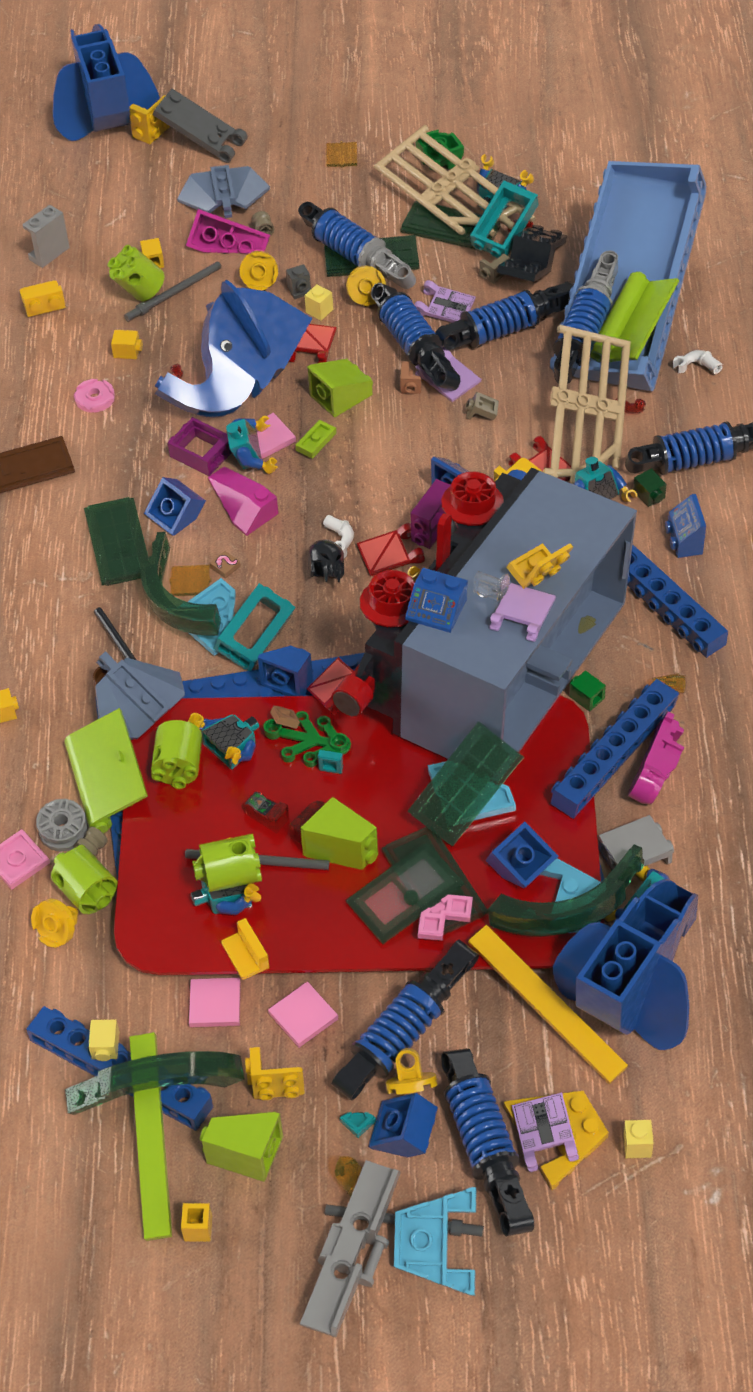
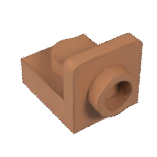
[400,362,421,394]

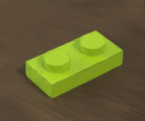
[295,420,336,459]

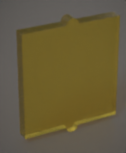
[326,141,357,168]
[169,565,212,597]

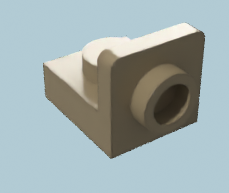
[480,254,510,283]
[465,392,499,420]

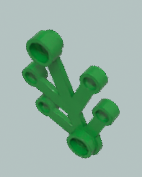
[263,711,351,767]

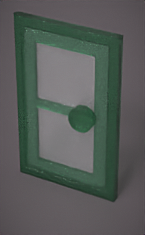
[345,841,465,944]

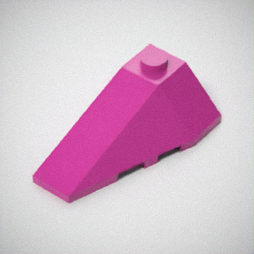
[186,209,270,253]
[208,466,279,536]

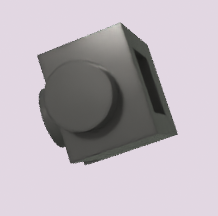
[286,264,311,299]

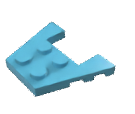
[520,858,609,935]
[394,1187,477,1296]

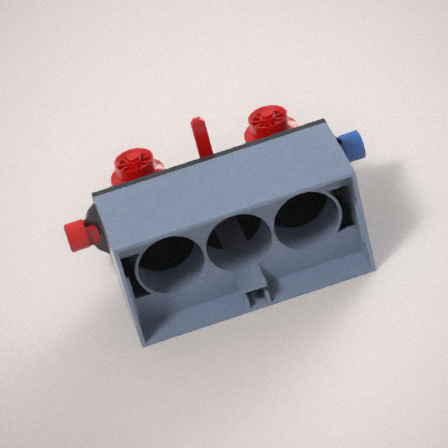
[331,467,637,782]

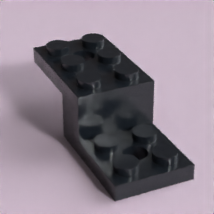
[497,225,567,282]

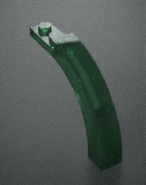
[141,532,221,636]
[488,844,644,936]
[65,1051,245,1115]

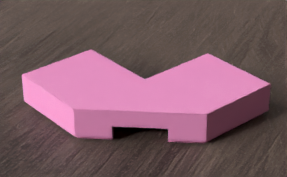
[418,894,473,941]

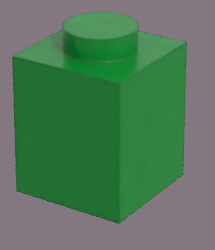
[569,670,606,712]

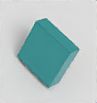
[318,750,343,774]

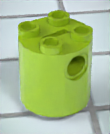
[108,245,165,301]
[151,720,202,789]
[192,834,262,892]
[51,845,118,914]

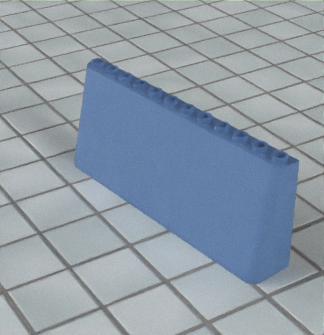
[550,161,706,391]

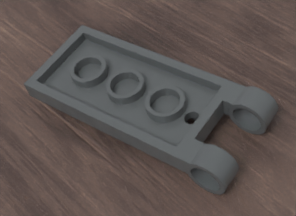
[152,89,248,163]

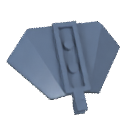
[177,165,270,218]
[95,651,185,740]

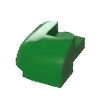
[415,130,464,170]

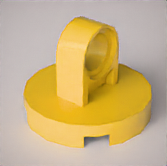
[239,251,278,290]
[346,265,386,306]
[31,898,78,948]
[386,1048,438,1094]

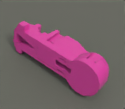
[627,711,684,805]

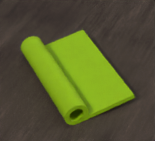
[591,271,679,362]
[65,708,148,833]

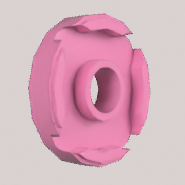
[74,379,115,412]

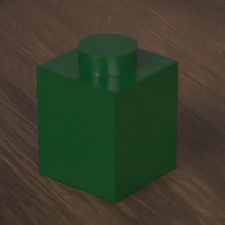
[633,468,667,507]

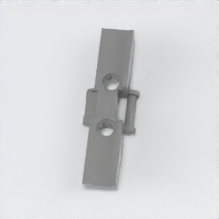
[300,1160,400,1338]

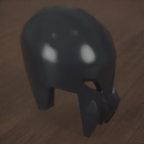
[307,540,344,583]

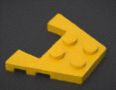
[504,1091,609,1190]

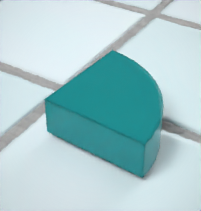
[340,1112,376,1138]

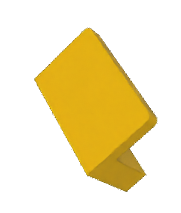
[221,918,269,980]

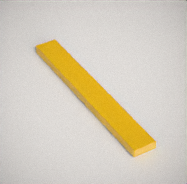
[468,925,628,1084]

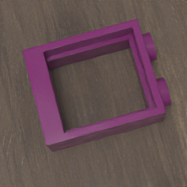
[168,417,232,476]
[411,479,451,549]

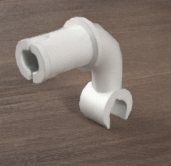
[673,350,722,374]
[323,515,354,558]

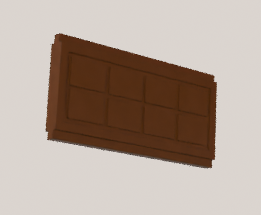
[0,436,75,493]

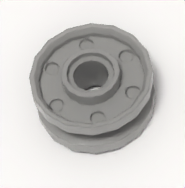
[36,799,88,852]

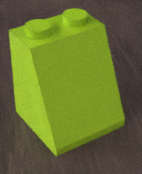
[307,359,373,418]
[301,797,378,870]
[200,1112,283,1182]

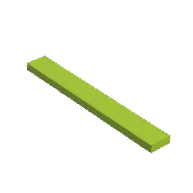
[129,1032,172,1241]

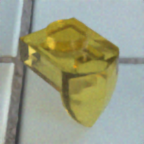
[334,1156,362,1197]

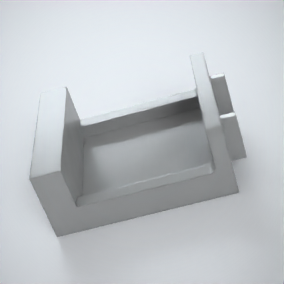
[23,205,70,268]
[598,815,674,884]

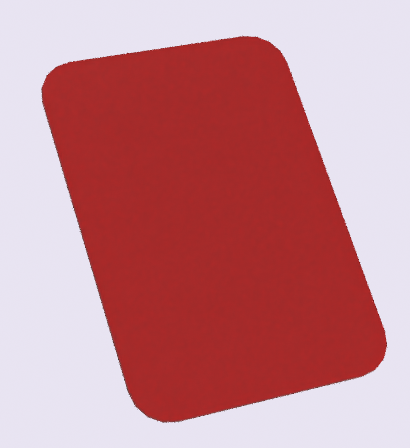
[114,695,604,975]

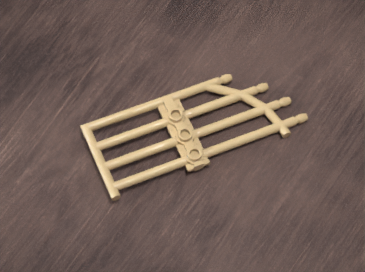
[373,125,535,236]
[543,324,631,485]

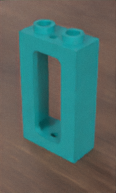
[470,180,539,258]
[213,583,296,671]

